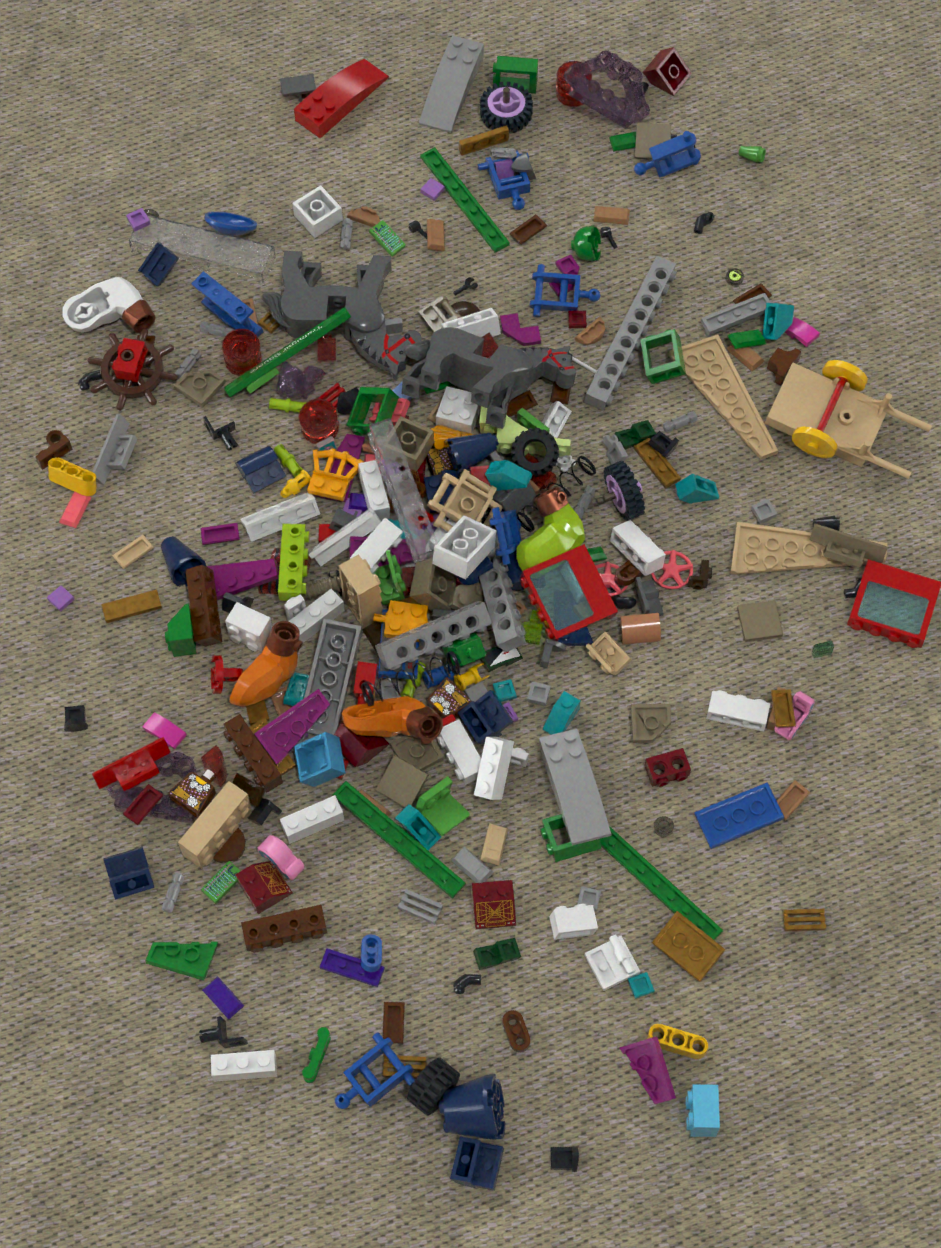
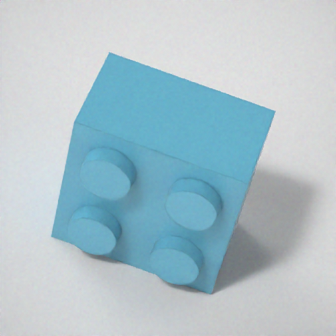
[685,1084,720,1137]

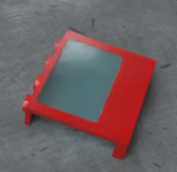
[520,544,618,642]
[847,559,941,648]

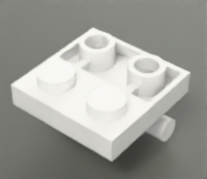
[584,935,640,991]

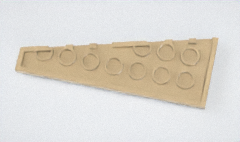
[669,334,778,460]
[730,522,888,574]

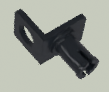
[203,416,238,451]
[199,1016,248,1048]

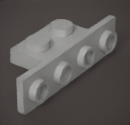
[92,414,138,485]

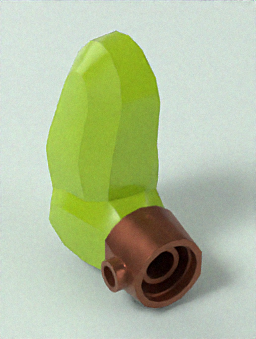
[517,487,586,579]

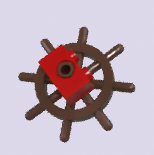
[87,328,178,411]

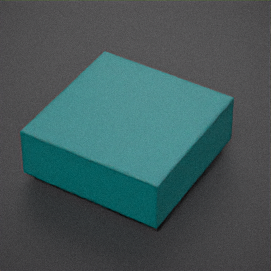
[493,679,517,702]
[628,972,655,999]

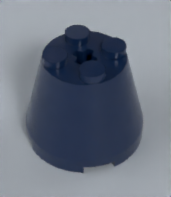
[439,1074,506,1140]

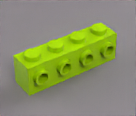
[278,524,310,601]

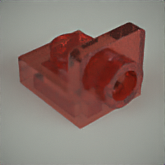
[317,335,336,361]

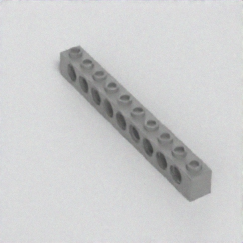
[584,256,677,411]

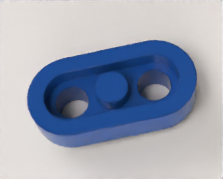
[361,934,382,972]

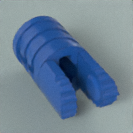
[422,664,460,688]

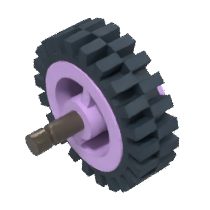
[480,81,533,133]
[596,461,645,521]

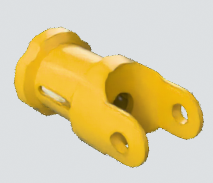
[280,469,311,498]
[454,663,490,691]

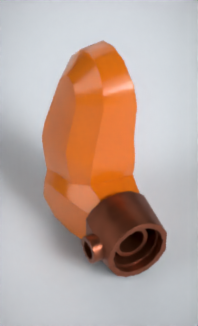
[229,621,303,707]
[342,696,443,744]

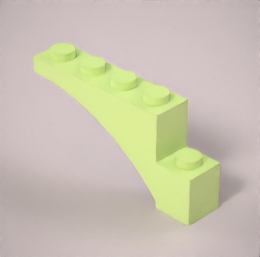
[479,406,571,456]

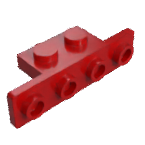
[92,737,171,791]

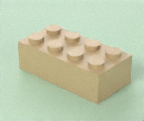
[339,554,383,628]
[178,781,251,869]

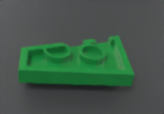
[145,941,218,981]

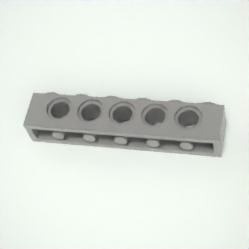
[479,544,526,652]
[375,601,492,670]

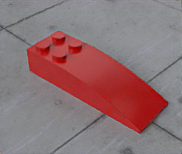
[294,59,389,138]

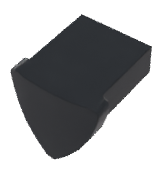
[337,387,359,414]
[648,431,680,458]
[222,592,254,613]
[64,705,88,732]
[248,798,282,826]
[550,1146,579,1172]

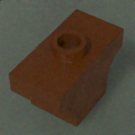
[767,347,801,386]

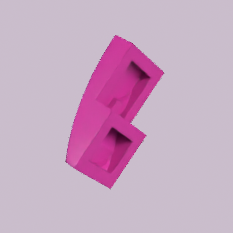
[785,317,820,347]
[142,712,187,749]

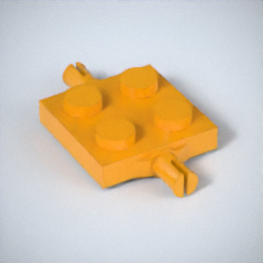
[373,600,429,642]

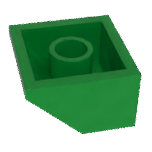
[165,604,197,657]

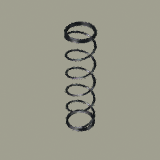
[516,456,596,532]
[361,651,460,706]

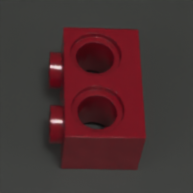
[644,748,691,787]

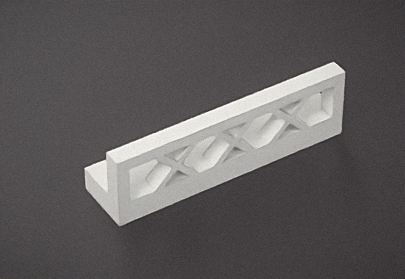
[241,492,320,542]
[308,507,381,566]

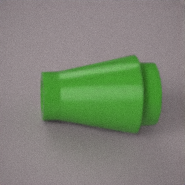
[739,146,766,163]

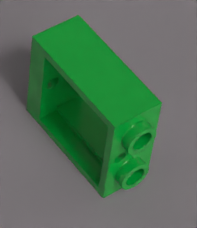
[493,56,538,94]
[640,329,686,384]
[346,387,399,437]
[540,814,601,862]

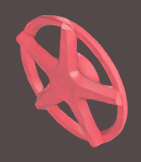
[651,550,693,589]
[595,562,628,596]

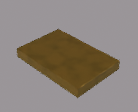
[651,911,726,982]

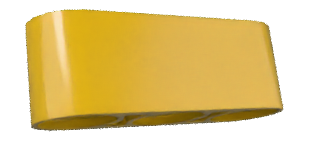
[48,458,96,496]
[648,1024,708,1060]

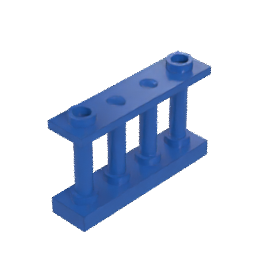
[191,271,264,344]

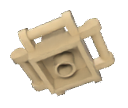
[427,469,503,532]

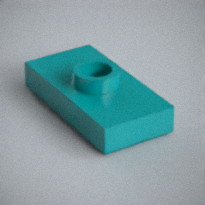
[283,672,310,706]

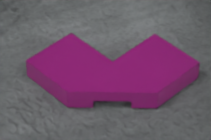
[549,254,580,297]
[500,313,541,346]

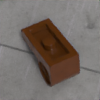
[35,430,73,470]

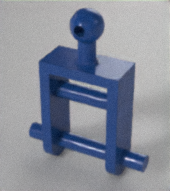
[634,131,701,178]
[478,150,530,210]
[529,264,601,317]
[489,507,522,565]
[335,1032,415,1109]

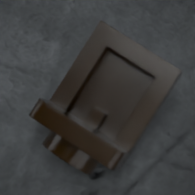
[688,560,712,590]

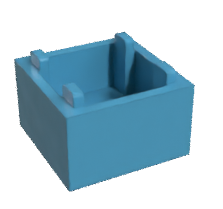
[294,732,346,787]

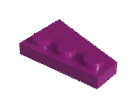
[620,1036,676,1104]

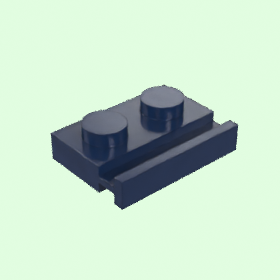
[138,242,179,286]

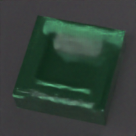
[812,641,834,659]

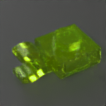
[523,610,543,645]

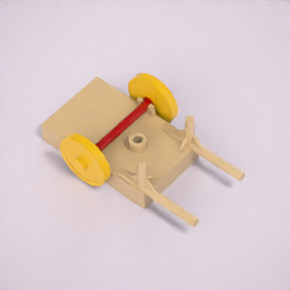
[764,360,932,479]

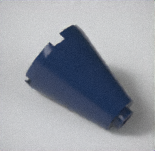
[445,433,499,475]
[161,536,207,587]

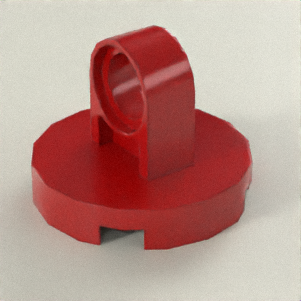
[211,655,243,694]

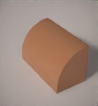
[620,613,661,645]

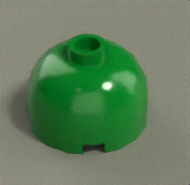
[571,225,601,261]

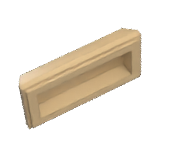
[112,535,154,569]
[480,823,508,866]

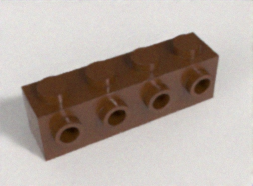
[186,565,222,647]
[223,714,283,793]
[241,905,327,953]

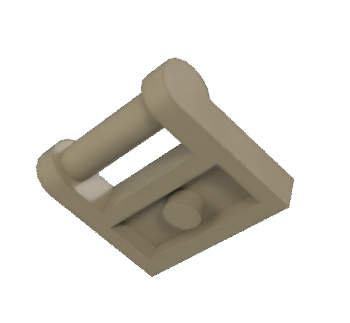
[418,296,462,333]

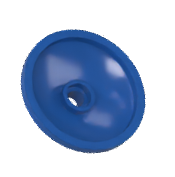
[204,212,257,238]

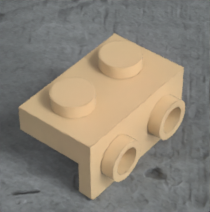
[586,631,632,675]

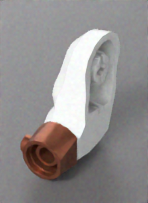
[63,277,156,333]

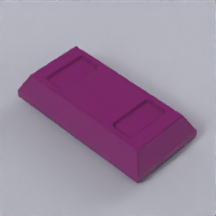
[200,523,240,545]

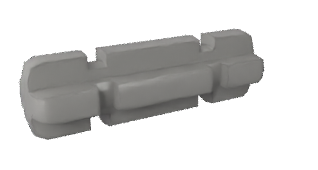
[491,147,517,159]
[340,218,353,250]
[200,321,235,339]
[175,349,201,379]
[663,411,697,433]
[574,486,595,519]
[162,873,184,913]

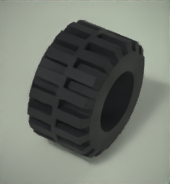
[511,428,559,477]
[407,1057,460,1116]

